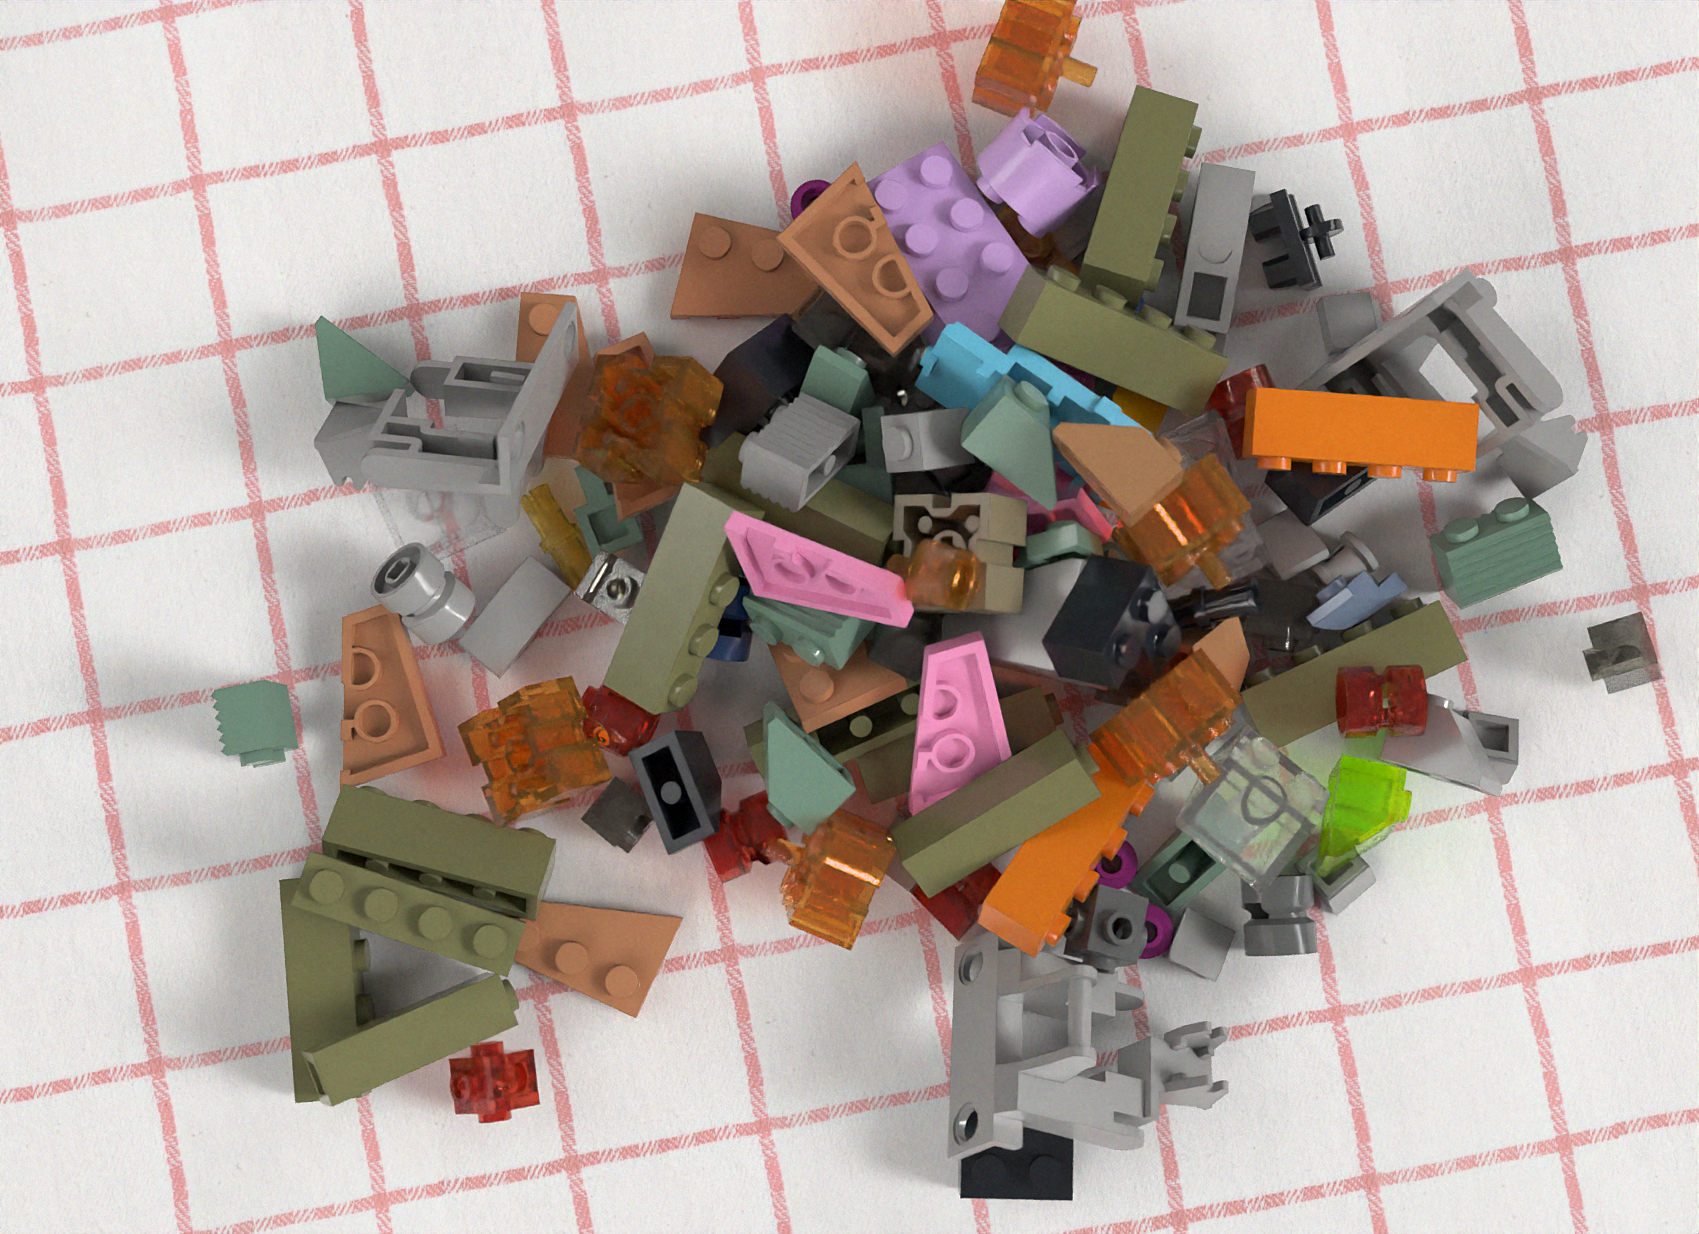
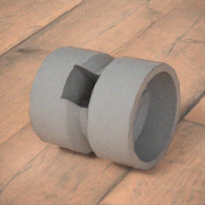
[370,542,475,645]

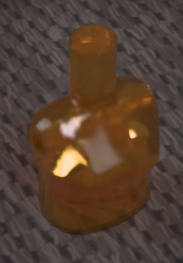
[996,204,1079,277]
[887,539,981,611]

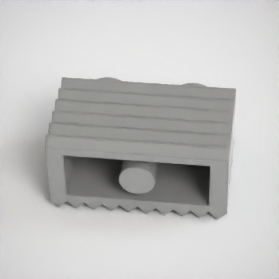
[739,392,861,513]

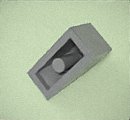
[881,407,974,473]
[1379,692,1503,797]

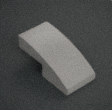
[458,554,572,679]

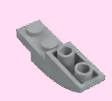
[1172,162,1256,386]

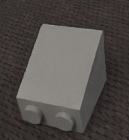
[941,558,1107,691]

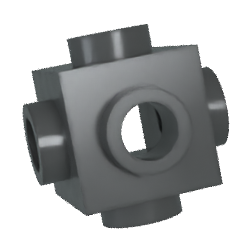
[1063,884,1149,974]

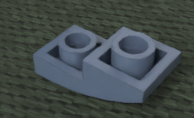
[1306,570,1408,630]

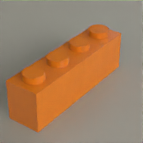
[1242,387,1480,483]
[978,732,1156,958]

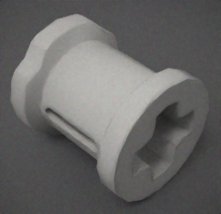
[1306,531,1379,589]

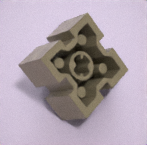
[891,493,1028,615]

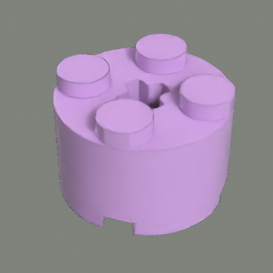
[976,107,1103,239]

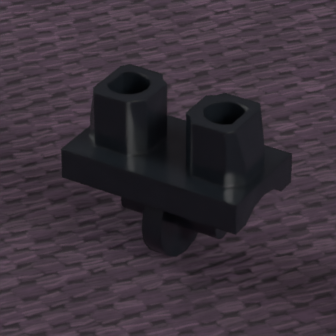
[1248,189,1344,291]

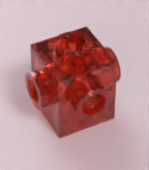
[449,1040,540,1123]

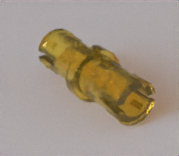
[520,483,603,594]

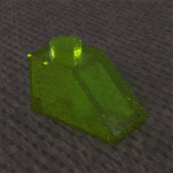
[1314,754,1412,877]

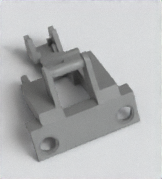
[1294,267,1588,499]
[313,302,579,528]
[948,931,1229,1161]

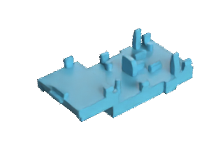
[914,321,1153,506]

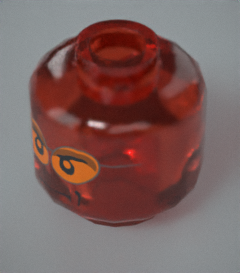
[576,684,661,758]

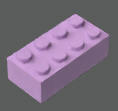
[866,141,1034,355]

